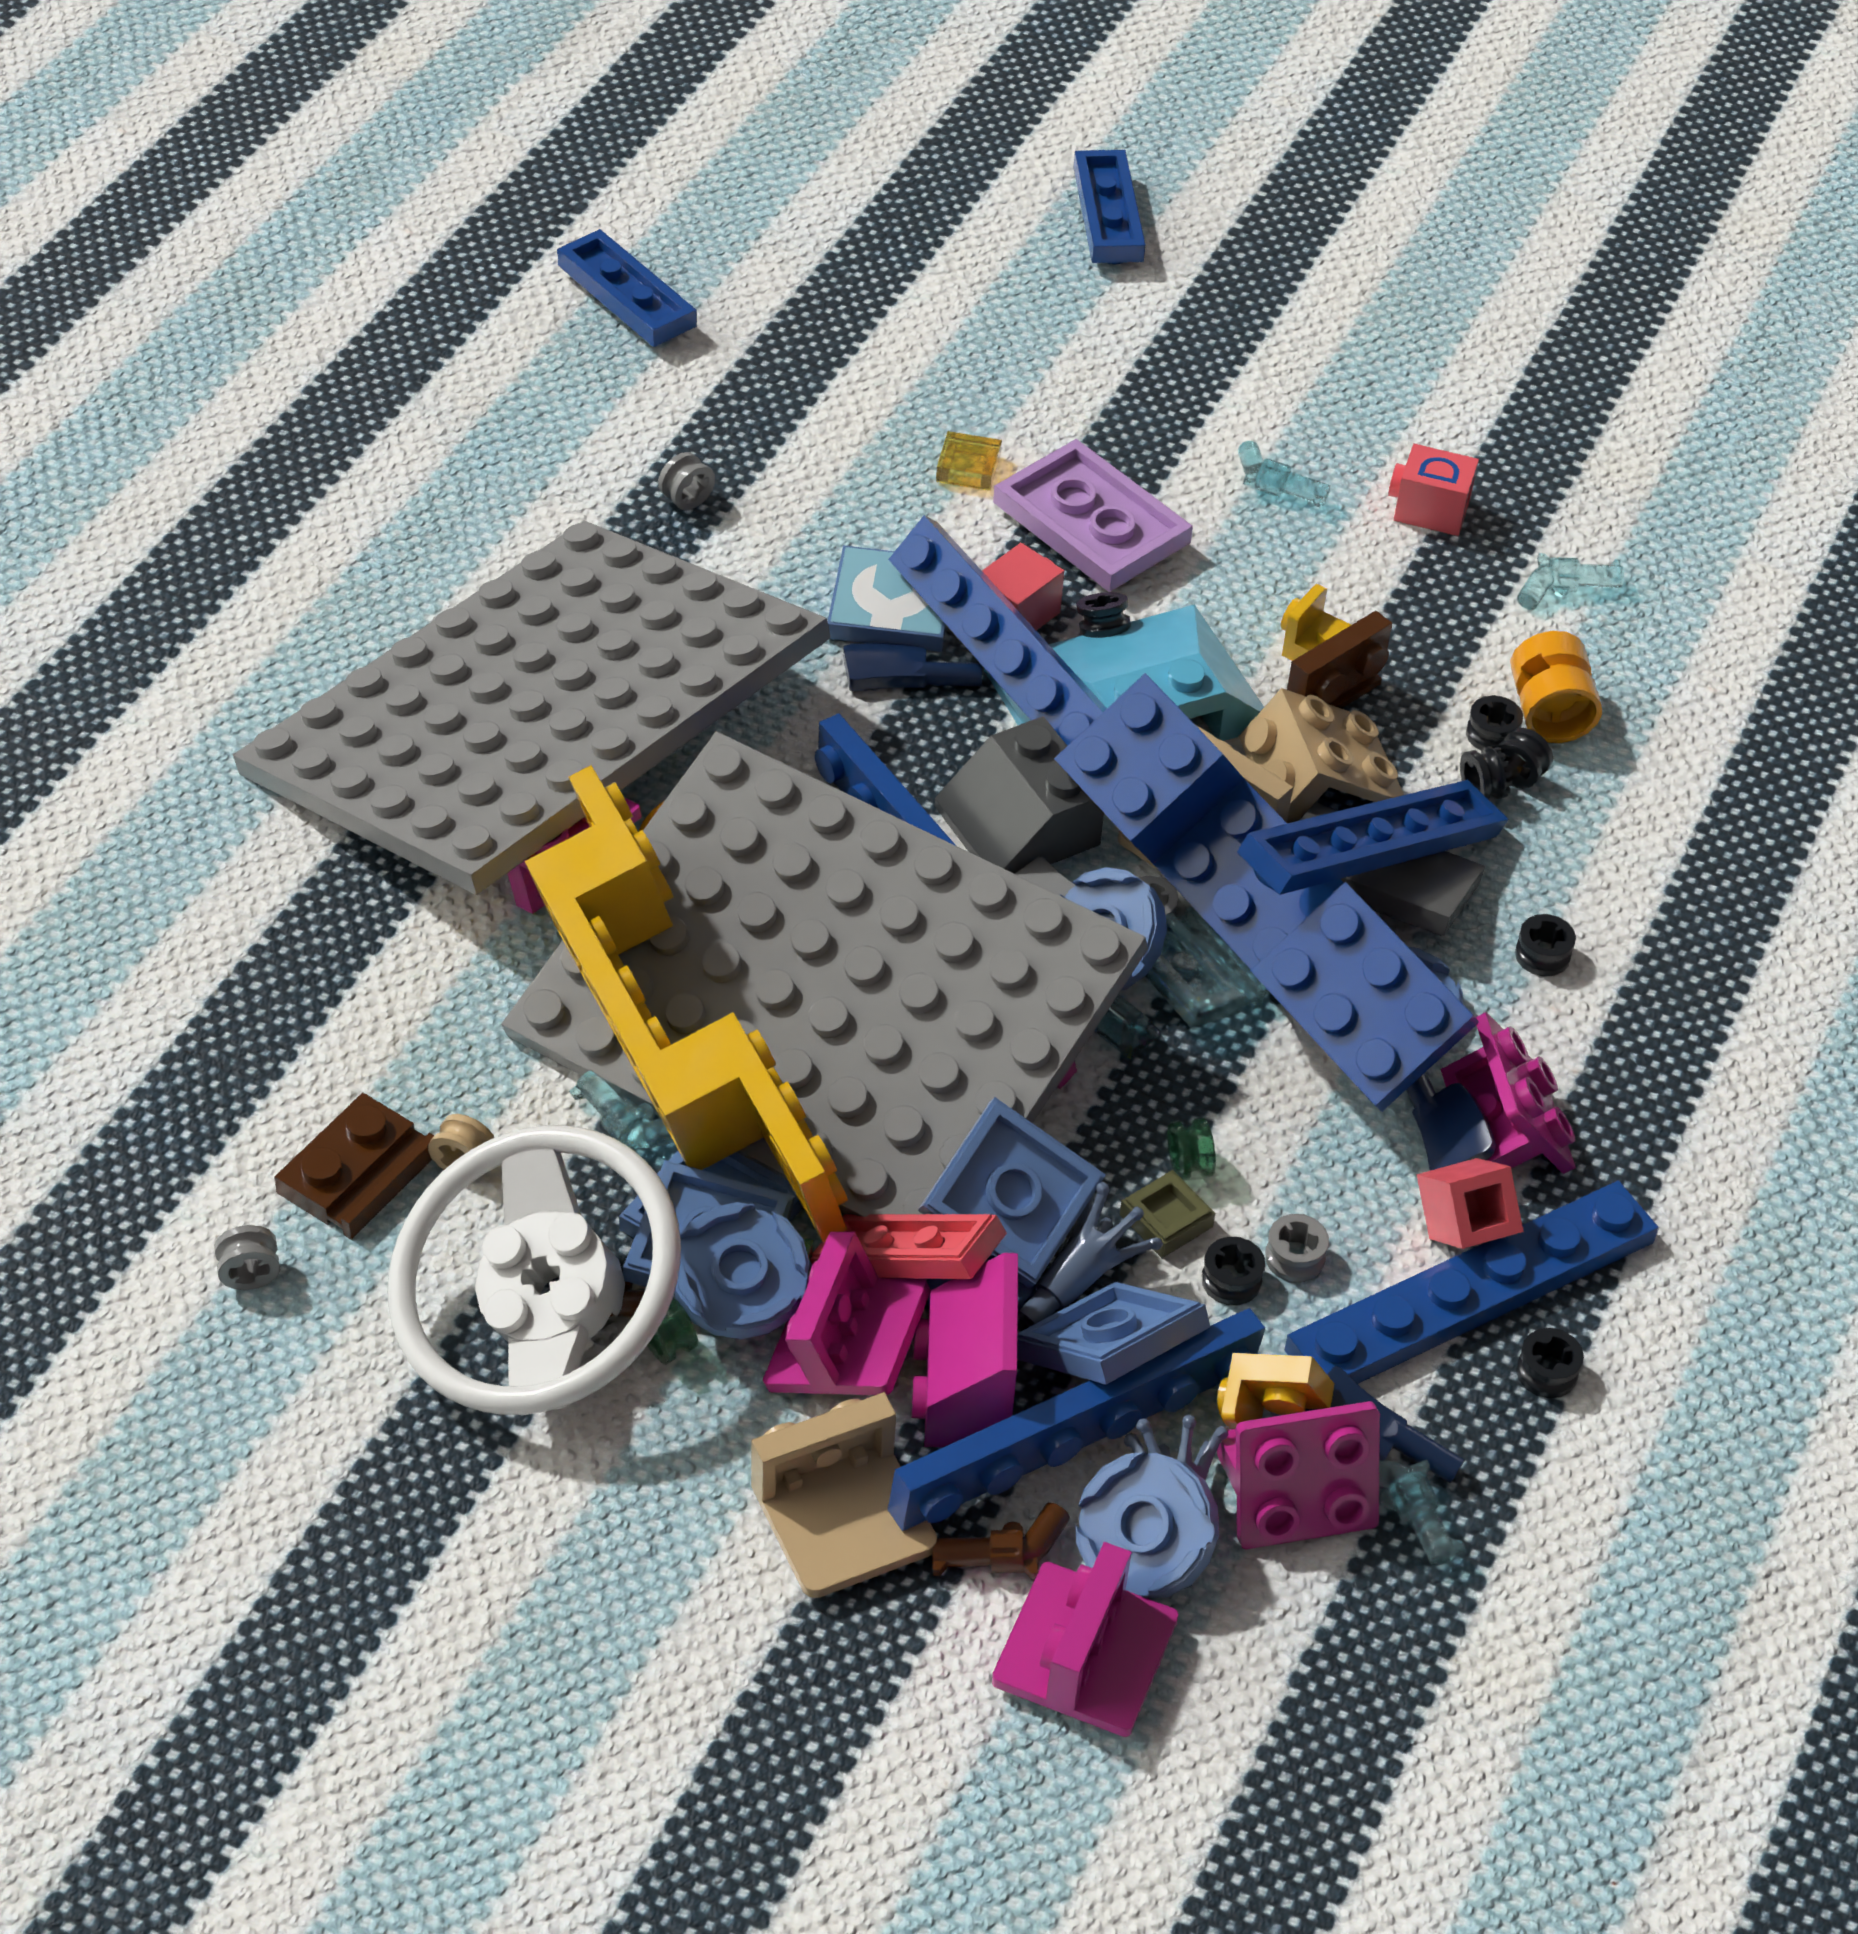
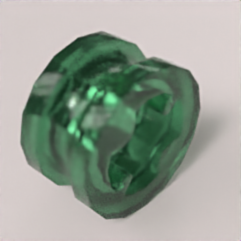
[1167,1117,1216,1181]
[647,1297,698,1365]

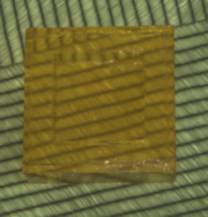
[936,431,1002,491]

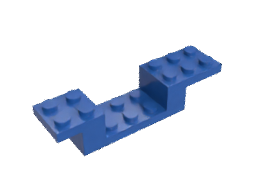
[1054,673,1479,1112]

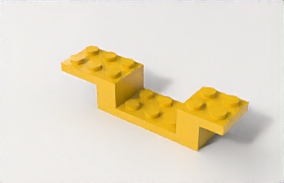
[524,765,848,1243]

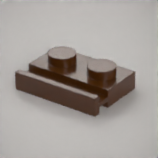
[1287,610,1393,709]
[274,1092,434,1240]

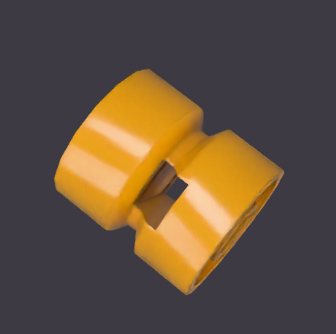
[1510,631,1602,743]

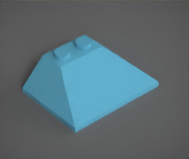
[984,604,1264,741]

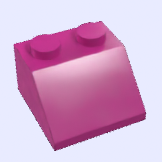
[911,1253,1018,1448]

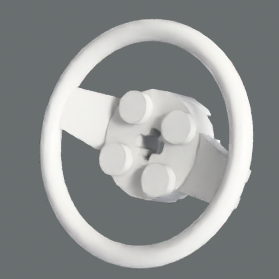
[387,1125,681,1416]

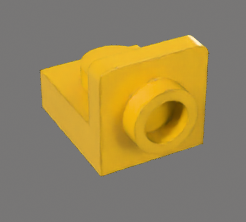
[1281,583,1351,661]
[1217,1353,1335,1429]

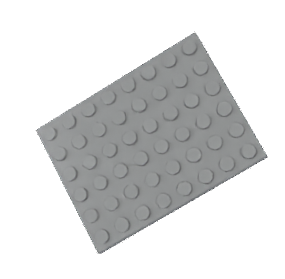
[233,521,831,895]
[501,731,1148,1217]

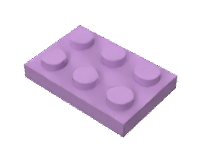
[993,439,1193,592]

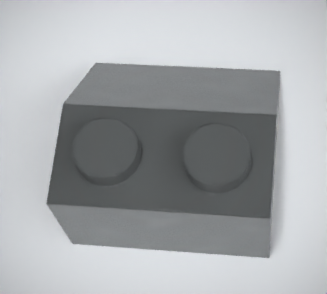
[934,716,1104,874]

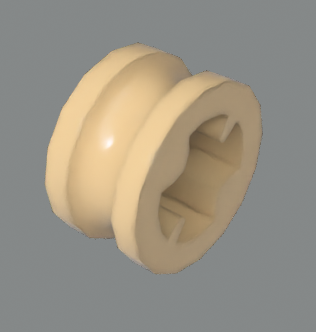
[428,1114,495,1170]

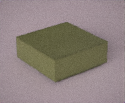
[1119,1170,1216,1258]

